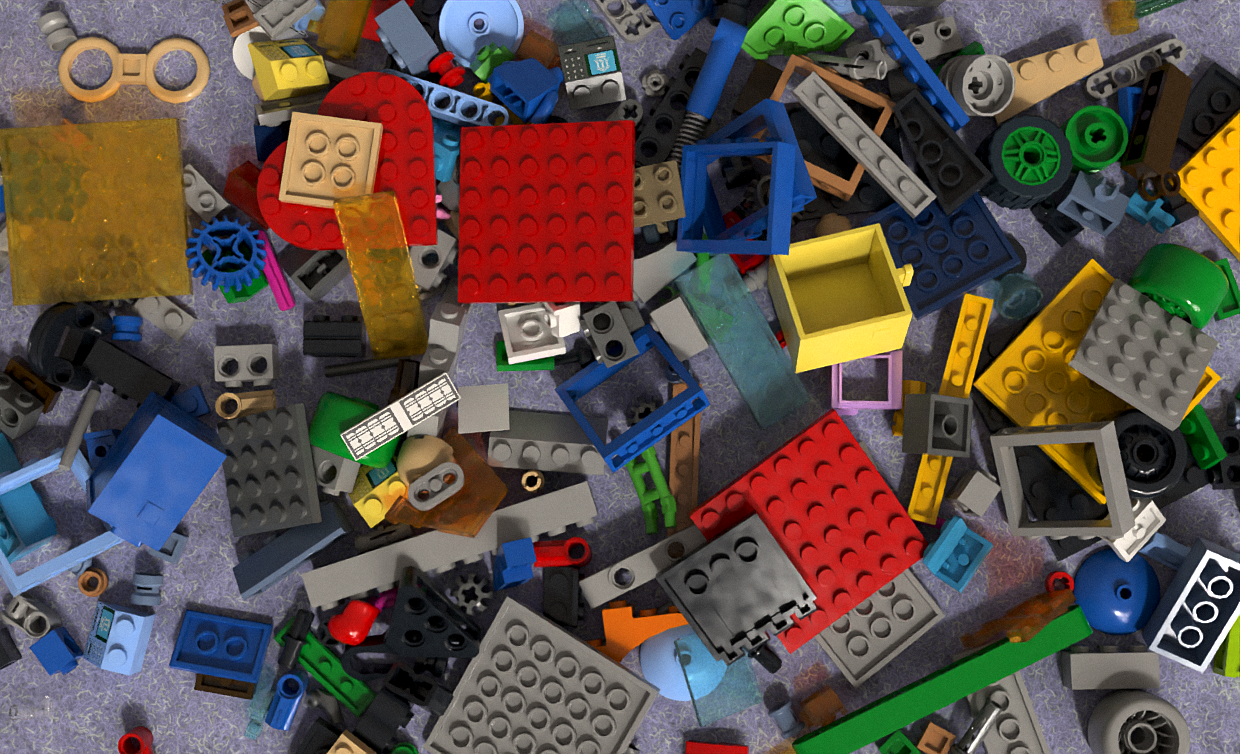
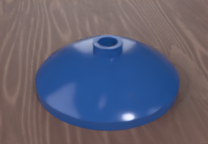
[1073,548,1160,635]

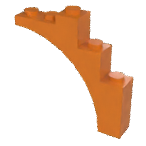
[585,600,689,663]

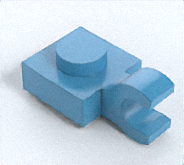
[1126,187,1176,234]

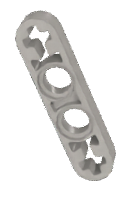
[1082,39,1187,102]

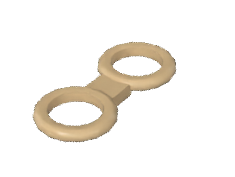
[58,36,210,104]

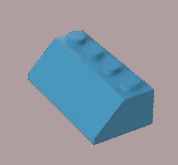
[0,433,58,564]

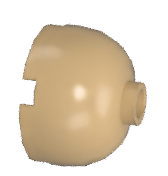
[396,435,458,493]

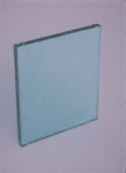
[674,633,763,727]

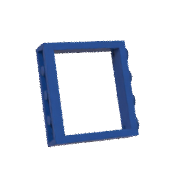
[703,99,817,240]
[676,136,796,255]
[554,323,710,473]

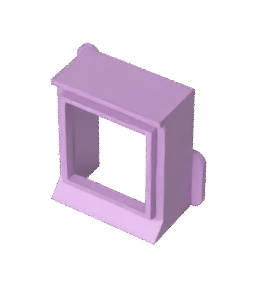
[827,350,902,415]

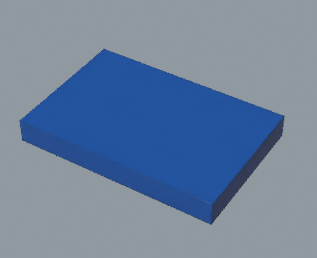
[169,609,273,684]

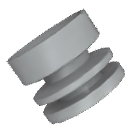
[938,54,1015,116]

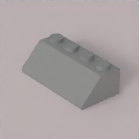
[487,411,608,476]

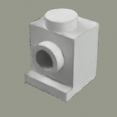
[543,302,580,338]

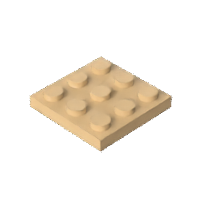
[279,112,383,214]

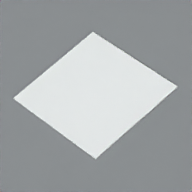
[458,383,510,434]

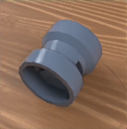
[130,573,164,606]

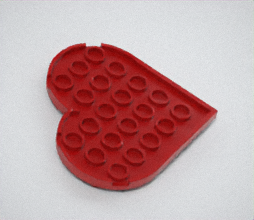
[257,72,438,251]

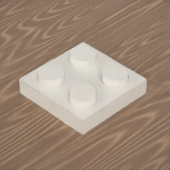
[498,303,566,364]

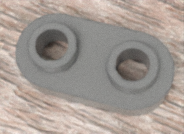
[408,462,465,511]

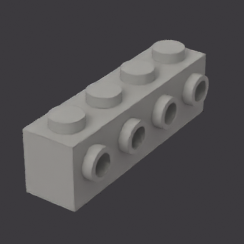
[841,15,964,84]

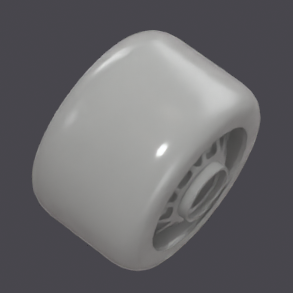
[1088,689,1190,754]

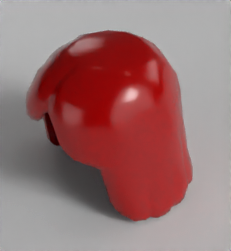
[327,600,380,645]

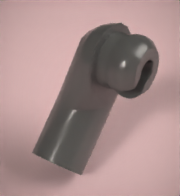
[305,688,344,725]

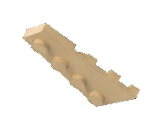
[994,38,1104,126]

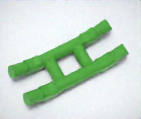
[616,437,677,535]

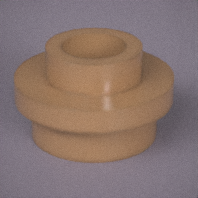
[78,567,109,597]

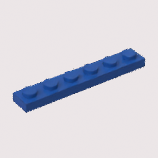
[851,0,970,133]

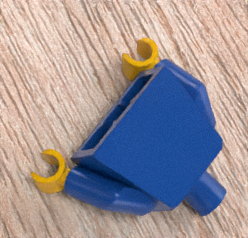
[473,58,564,124]

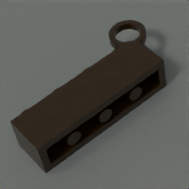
[1120,63,1193,202]

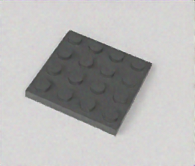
[217,403,322,537]

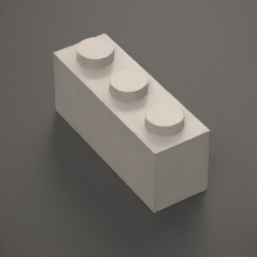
[1062,644,1160,690]

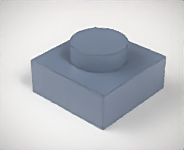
[148,530,189,564]

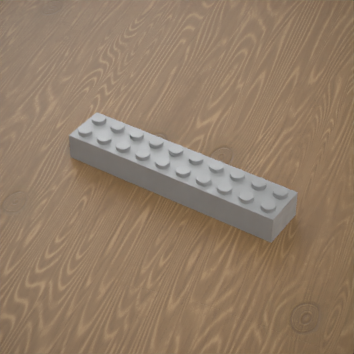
[301,481,598,611]

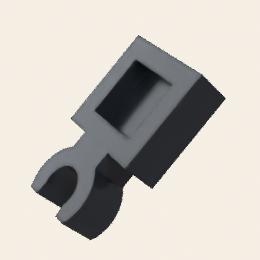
[1031,197,1085,248]

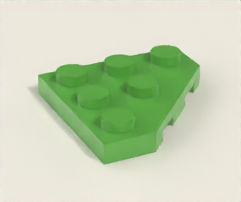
[741,0,855,60]

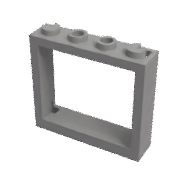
[990,421,1135,540]

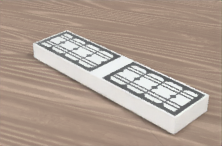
[340,372,461,461]

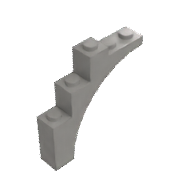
[596,238,697,304]
[407,277,474,439]

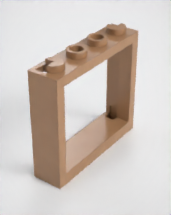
[751,54,896,201]

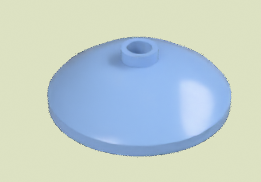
[438,0,524,68]
[640,624,726,701]

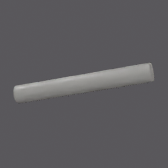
[58,389,101,471]

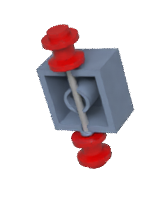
[374,0,465,89]

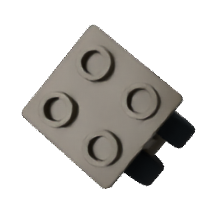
[634,160,686,244]

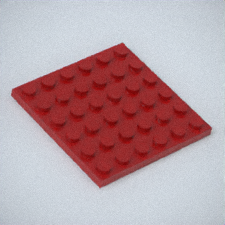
[458,120,635,304]
[688,408,929,654]

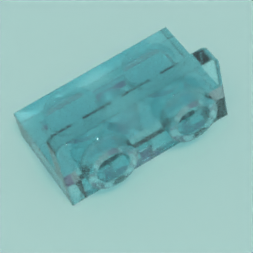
[548,0,609,44]

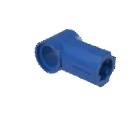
[265,668,309,731]

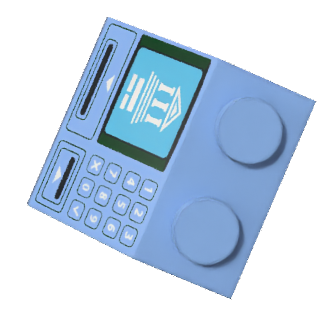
[83,601,156,675]

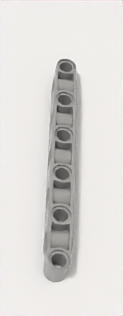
[578,440,877,609]

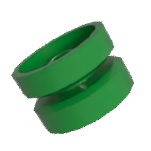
[1060,105,1128,175]

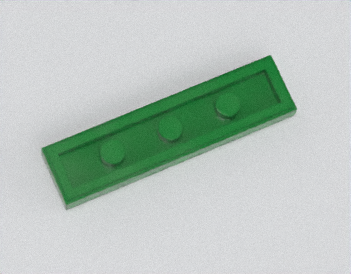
[273,616,378,718]

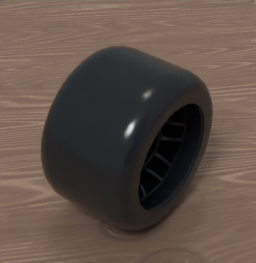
[1084,408,1187,499]

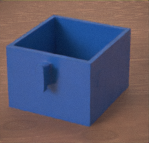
[85,390,227,552]

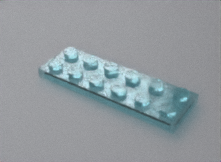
[675,254,811,430]

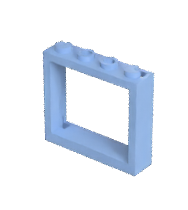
[0,446,124,597]

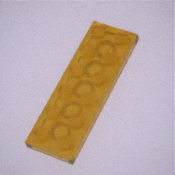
[333,191,429,360]

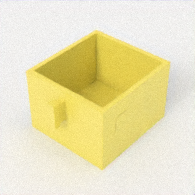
[767,223,913,373]

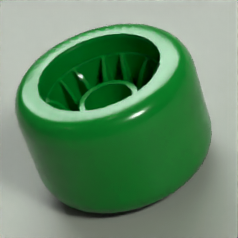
[1127,243,1229,330]
[308,391,401,469]

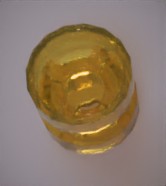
[1107,0,1140,36]

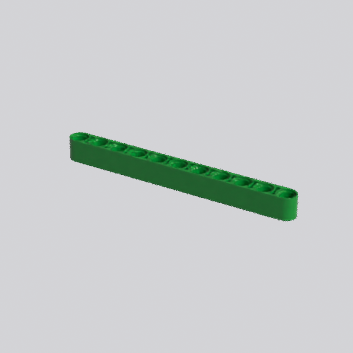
[792,604,1093,754]

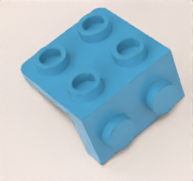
[433,118,461,183]
[923,515,994,593]

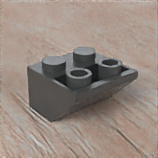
[277,246,355,303]

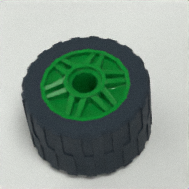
[975,114,1073,210]

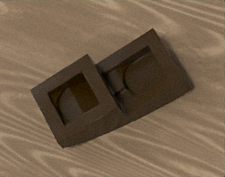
[732,59,783,116]

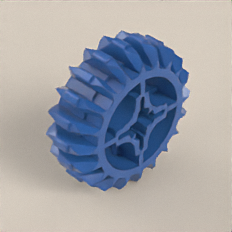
[185,215,267,293]

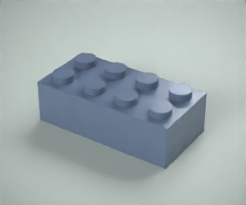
[1141,537,1240,673]

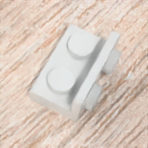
[1098,498,1166,563]

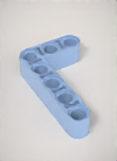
[381,69,513,127]

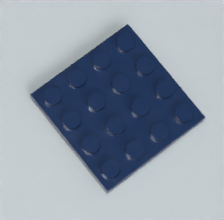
[859,184,1021,321]

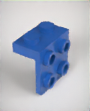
[636,0,714,40]

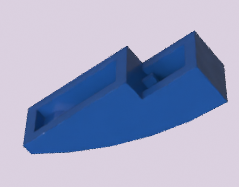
[493,537,537,592]

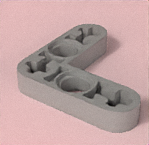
[592,0,661,44]

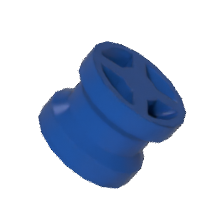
[112,316,143,342]

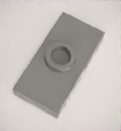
[253,0,317,40]

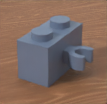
[1056,170,1130,237]

